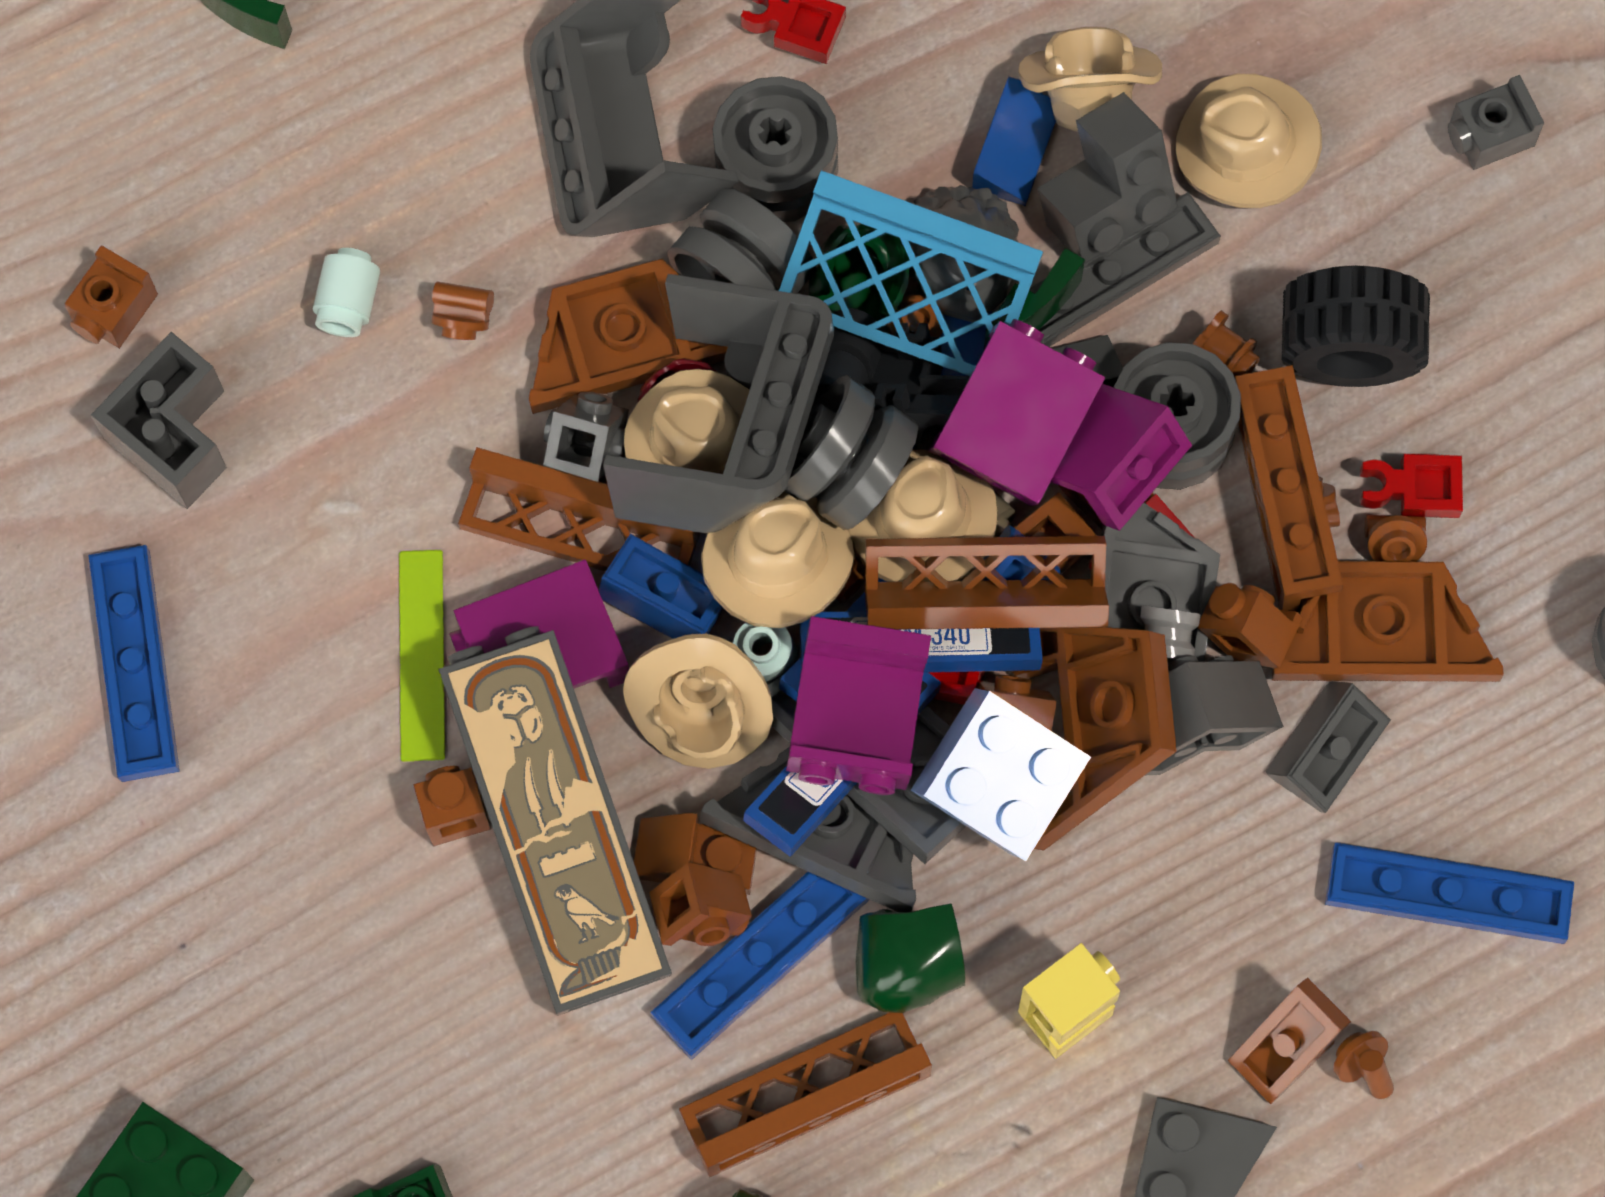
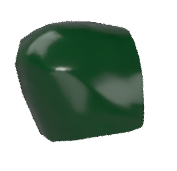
[808,222,910,321]
[855,903,966,1013]

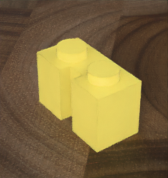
[1018,943,1120,1059]

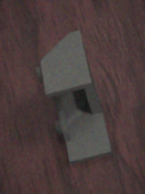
[530,0,739,237]
[603,274,834,533]

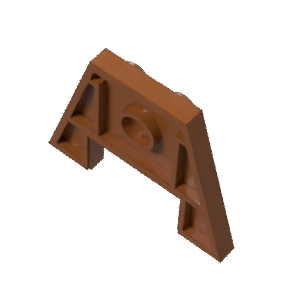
[1012,627,1177,851]

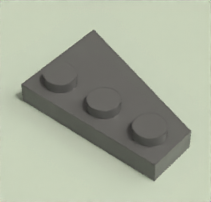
[1134,1097,1277,1197]

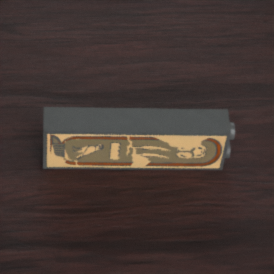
[439,626,672,1016]

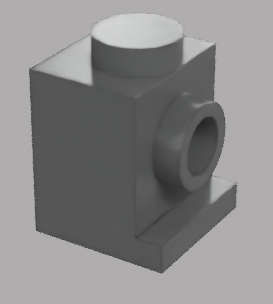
[1448,75,1544,170]

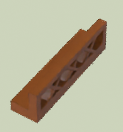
[1235,365,1343,612]
[458,447,701,572]
[865,536,1109,630]
[679,1012,932,1178]

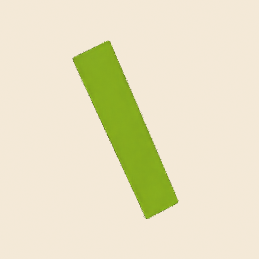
[399,550,445,762]

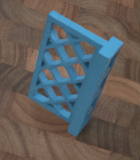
[779,170,1043,376]

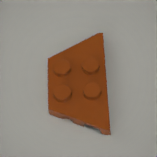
[529,258,728,414]
[1272,561,1504,682]

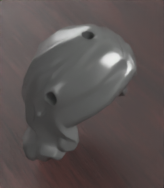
[909,185,1019,322]

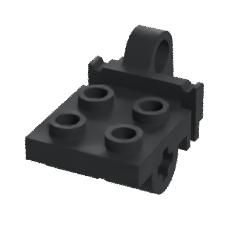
[813,308,970,444]

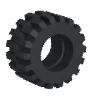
[1281,265,1430,387]

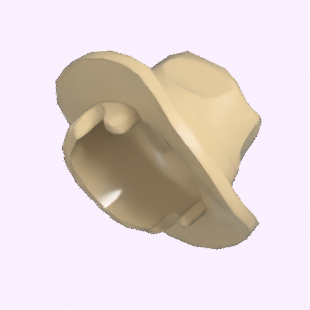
[1018,27,1162,131]
[1176,74,1322,208]
[624,369,750,474]
[848,449,997,582]
[701,491,854,628]
[623,633,773,769]

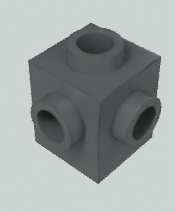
[543,392,629,482]

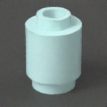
[313,248,380,337]
[733,622,798,686]

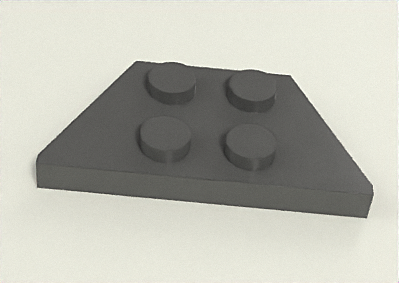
[1101,503,1220,663]
[699,747,916,912]

